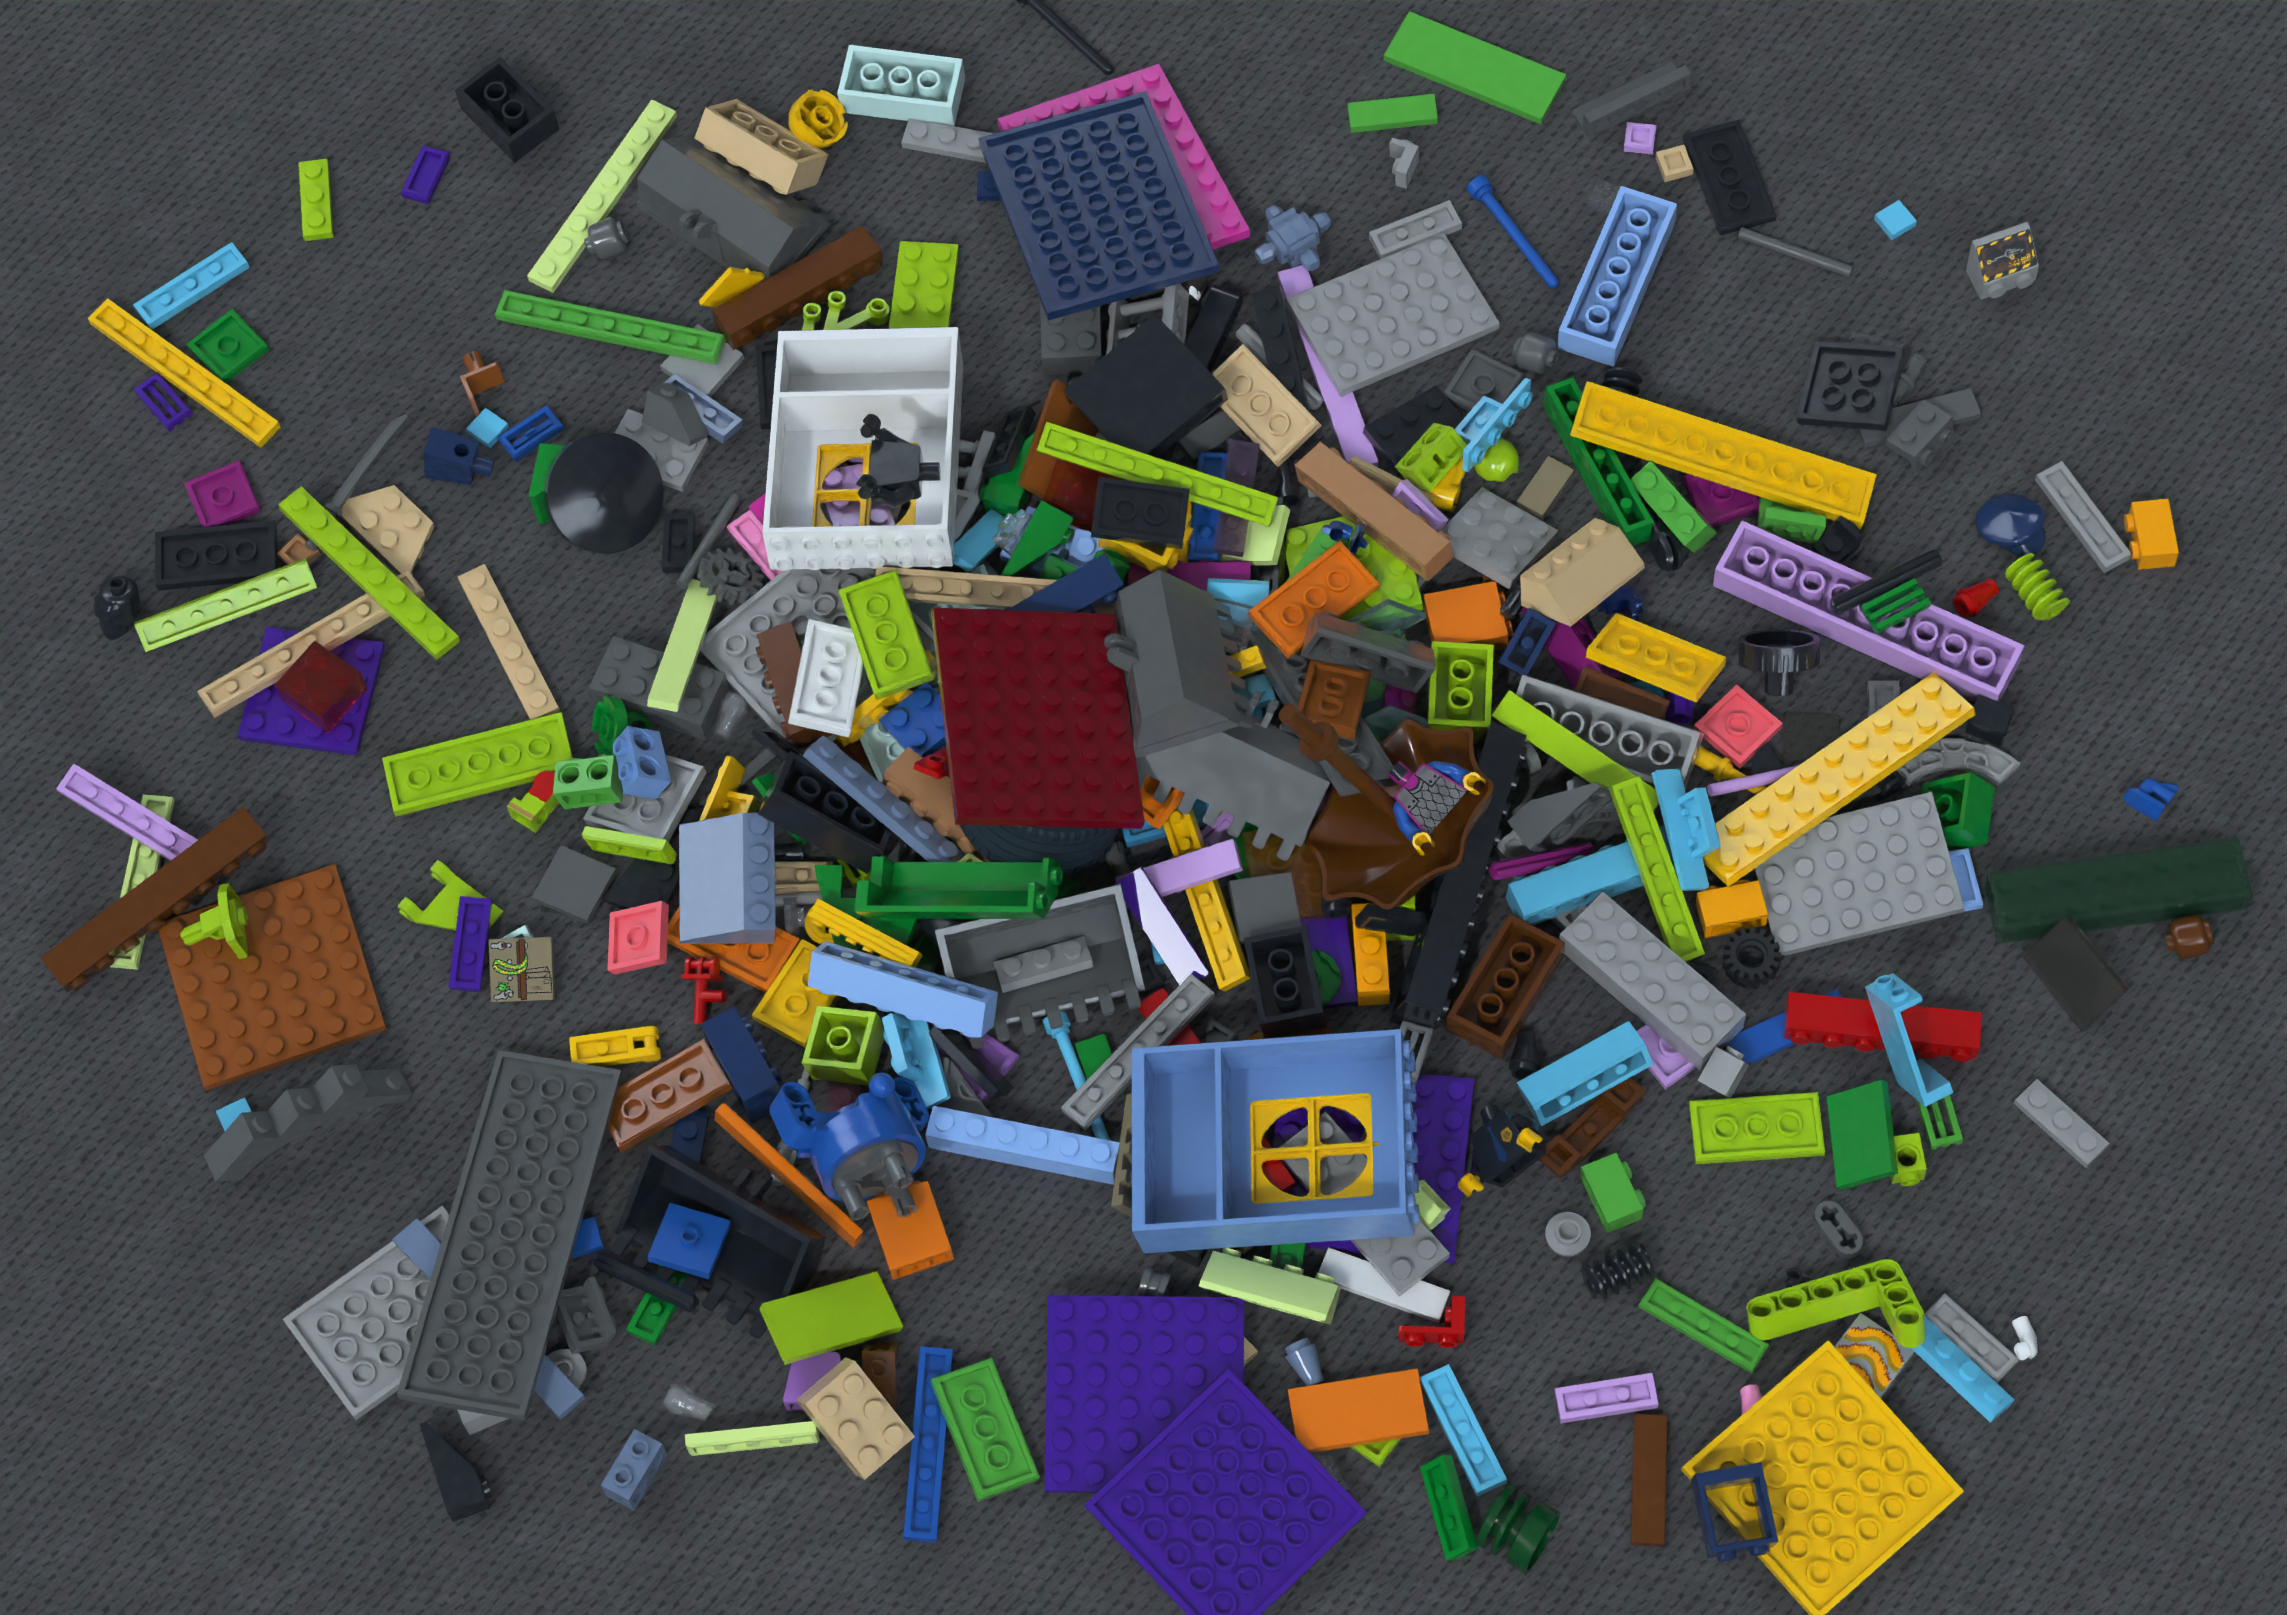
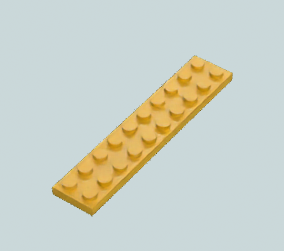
[1570,381,1877,529]
[1702,673,1975,887]

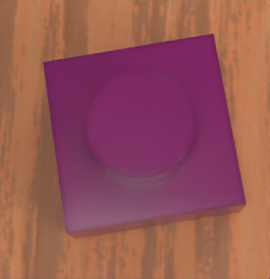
[1383,684,1417,722]

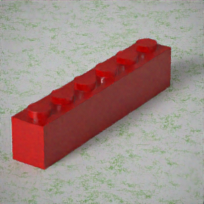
[1783,992,1982,1062]

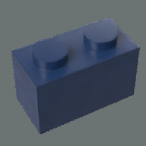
[1497,608,1556,677]

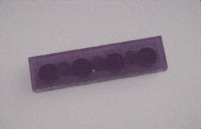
[1213,439,1260,557]

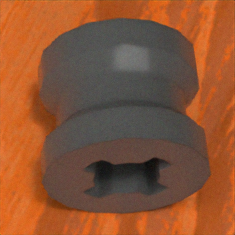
[1138,1267,1173,1297]

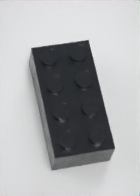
[758,751,891,874]

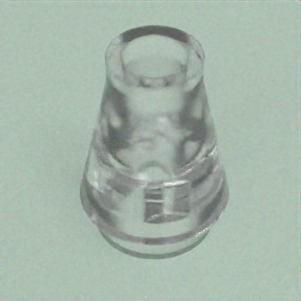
[713,692,749,740]
[663,1382,714,1422]

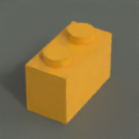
[2124,499,2179,570]
[1695,880,1768,938]

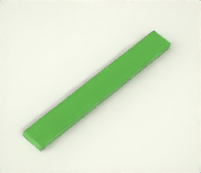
[495,290,726,365]

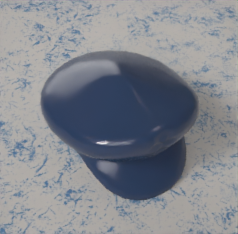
[1975,494,2046,557]

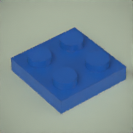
[879,682,946,758]

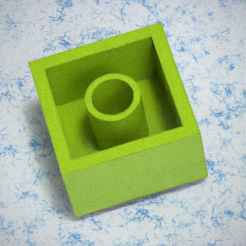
[802,1006,885,1086]

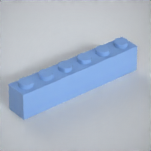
[808,941,998,1038]
[925,1106,1120,1185]

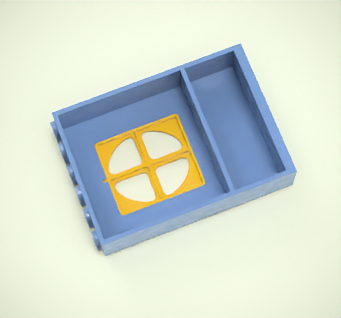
[1132,1029,1420,1253]

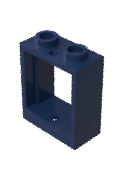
[1691,1462,1778,1562]

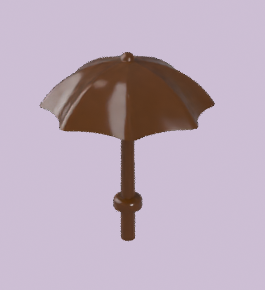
[1279,704,1494,910]

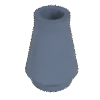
[1285,1338,1325,1386]

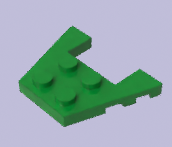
[815,865,918,957]

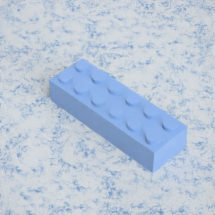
[1558,186,1677,367]

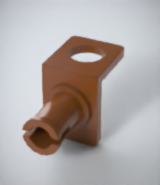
[460,351,505,417]

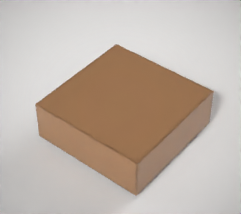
[277,533,321,565]

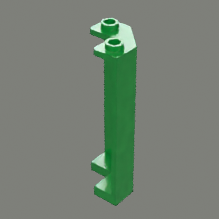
[854,857,1063,919]

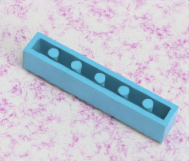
[1506,825,1677,926]

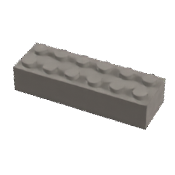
[1506,675,1704,791]
[1559,892,1746,1071]

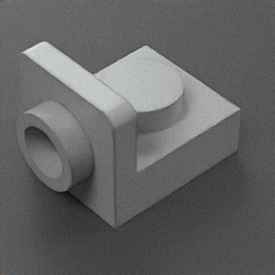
[1389,138,1419,189]

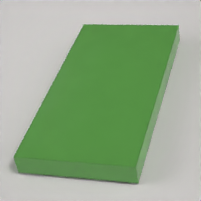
[930,1358,1040,1502]

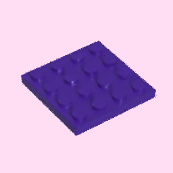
[237,627,385,756]

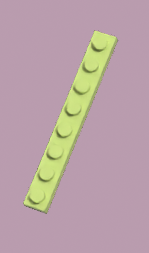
[527,100,677,293]

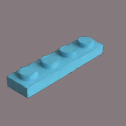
[133,242,250,330]
[1911,1316,2015,1423]
[1419,1364,1507,1496]

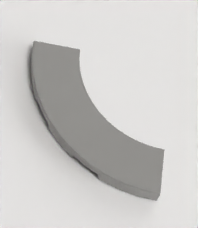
[1894,738,2020,786]

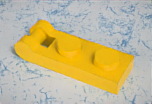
[569,1026,661,1067]

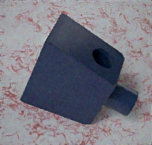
[424,427,495,485]

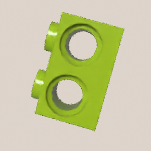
[1395,423,1467,492]

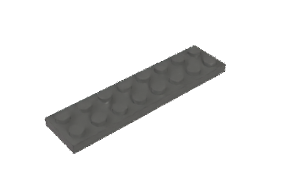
[1241,625,1398,797]

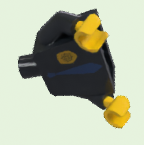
[1458,1105,1547,1197]

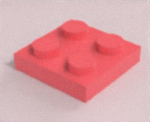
[1694,684,1783,769]
[608,901,669,975]

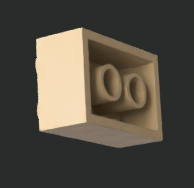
[796,1357,915,1480]

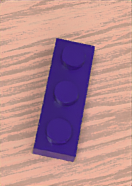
[449,896,492,992]

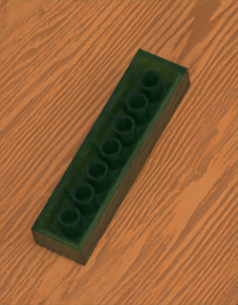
[1984,838,2253,944]

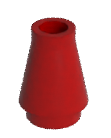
[1953,578,1999,618]

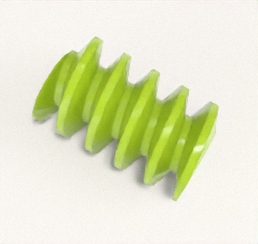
[2005,553,2070,621]

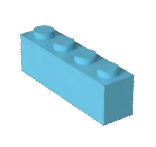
[1517,1021,1654,1126]

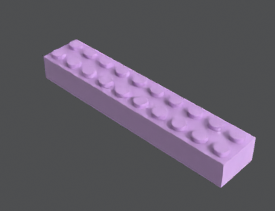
[1713,521,2025,703]

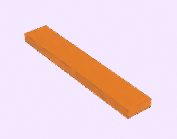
[715,1103,863,1248]

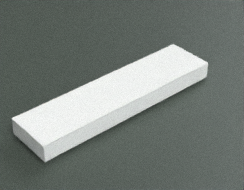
[1318,1247,1451,1323]

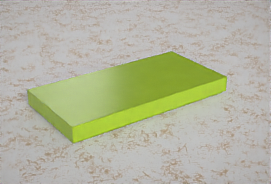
[838,569,935,700]
[1689,1092,1825,1164]
[759,1271,903,1365]

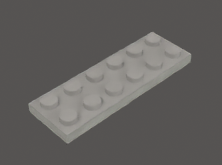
[1280,1112,1450,1297]

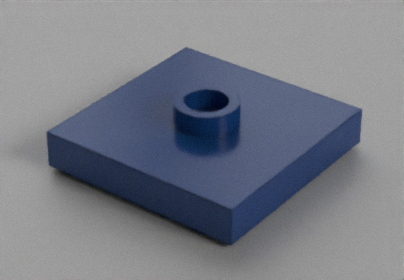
[648,1203,731,1279]

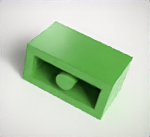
[1580,1152,1646,1233]

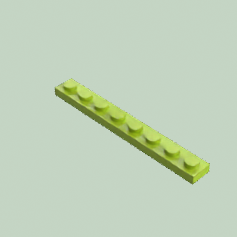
[1037,422,1278,527]
[278,486,460,660]

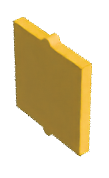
[699,267,765,308]

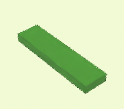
[1639,1278,1769,1374]

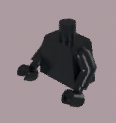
[857,414,940,508]

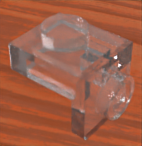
[991,509,1030,556]

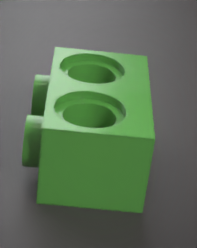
[553,755,623,809]

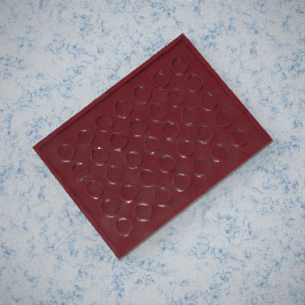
[931,607,1145,829]

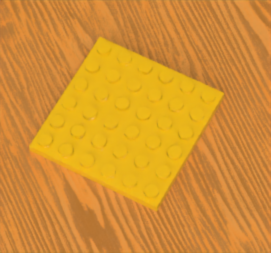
[1681,1340,1964,1615]

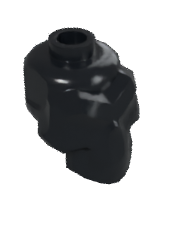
[94,576,140,640]

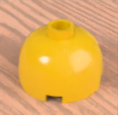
[788,89,848,149]

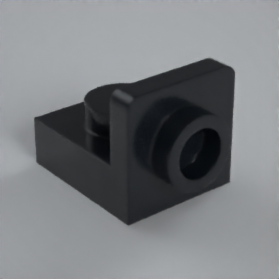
[1811,516,1861,564]

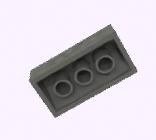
[1300,611,1436,693]

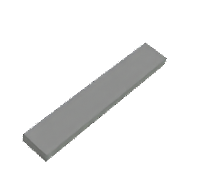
[1061,974,1215,1131]

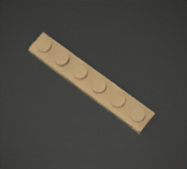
[458,564,560,720]

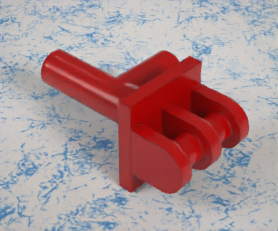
[681,957,727,1025]

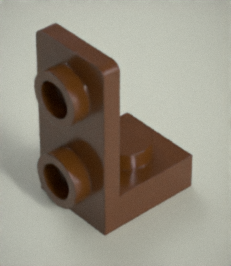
[862,1342,899,1413]

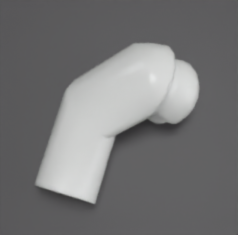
[2012,1316,2038,1360]

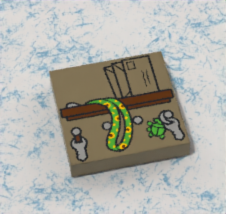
[489,937,555,1002]

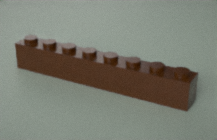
[41,806,269,993]

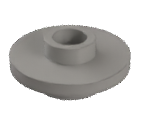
[1545,1212,1591,1257]
[547,1349,587,1389]

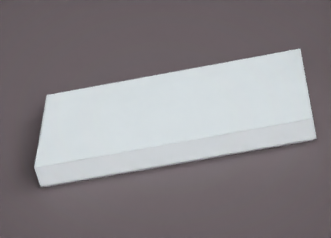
[788,619,863,737]

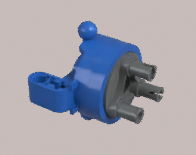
[769,1073,929,1220]

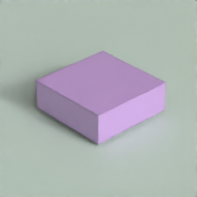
[1624,122,1656,154]

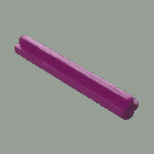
[1488,843,1596,880]

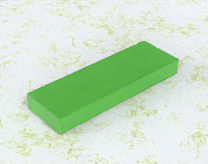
[1348,94,1438,133]

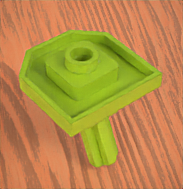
[180,883,249,959]

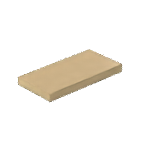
[1212,344,1322,467]

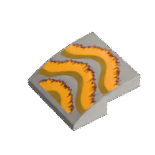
[1835,1313,1914,1399]

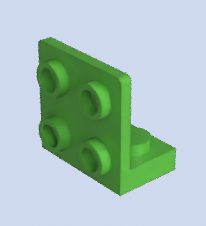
[1758,497,1826,543]

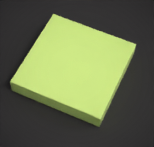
[1221,505,1290,566]

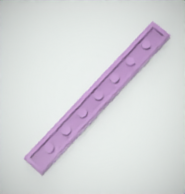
[1277,265,1378,467]

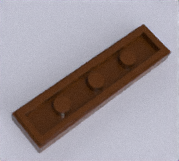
[1631,1414,1667,1547]

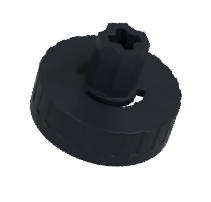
[1739,629,1820,697]

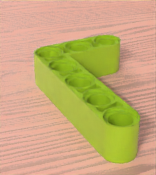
[1746,1259,1926,1348]

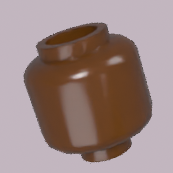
[2165,914,2215,960]

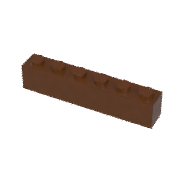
[712,226,883,350]

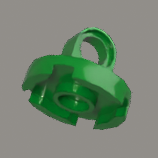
[592,696,651,757]

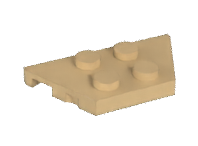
[340,485,435,575]

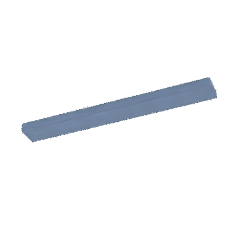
[392,1219,585,1420]

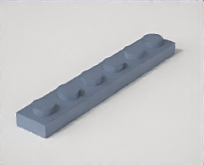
[803,735,965,862]

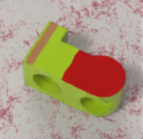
[507,771,559,833]

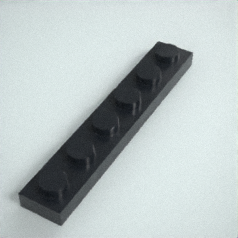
[1251,285,1318,461]

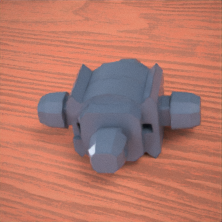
[1254,205,1331,271]

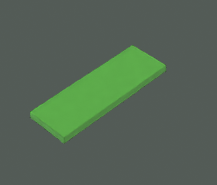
[1384,11,1566,124]

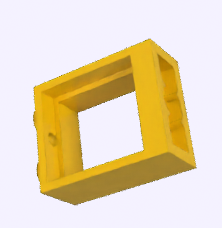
[1098,513,1194,572]

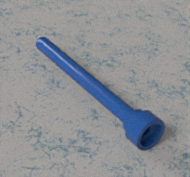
[1466,175,1559,289]

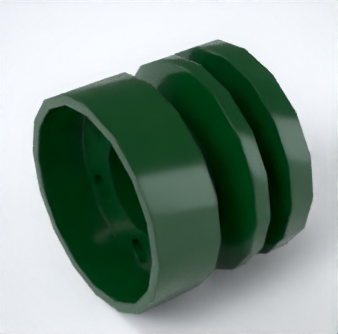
[1476,1484,1561,1573]

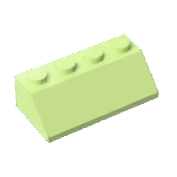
[1199,1248,1341,1325]

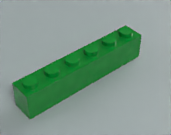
[1542,377,1654,546]

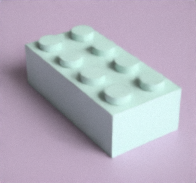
[837,45,965,126]

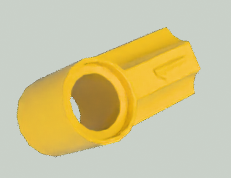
[1425,456,1466,512]

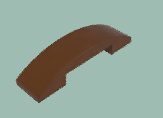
[1539,1078,1646,1178]

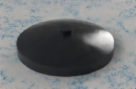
[544,433,664,554]

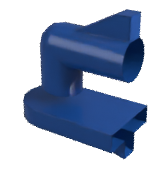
[1322,521,1368,554]
[2124,778,2179,822]

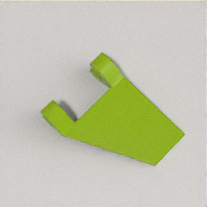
[397,860,503,931]

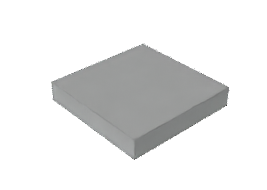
[660,324,744,397]

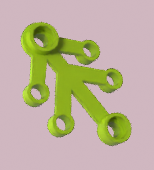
[802,291,890,331]

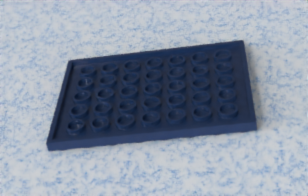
[978,91,1219,321]

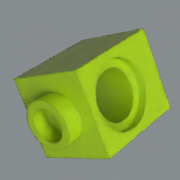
[1890,1133,1927,1186]

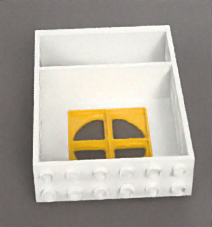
[763,327,963,571]

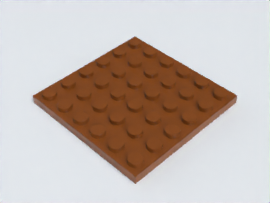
[158,864,387,1091]

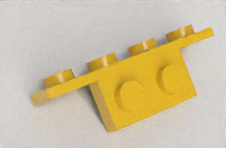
[699,756,760,821]

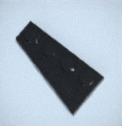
[603,805,703,909]

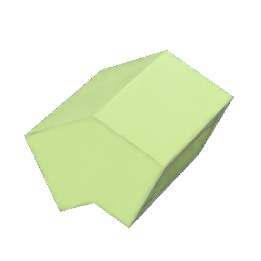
[1414,1180,1451,1231]

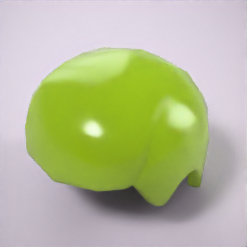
[1474,437,1520,482]

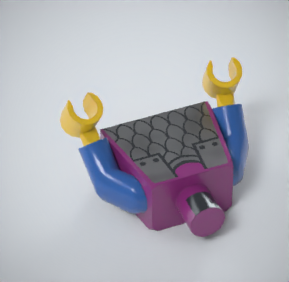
[1387,761,1486,856]

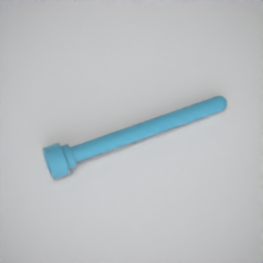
[1042,1011,1111,1141]

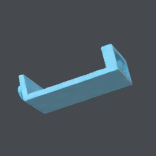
[1865,973,1953,1107]

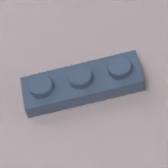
[664,374,743,444]

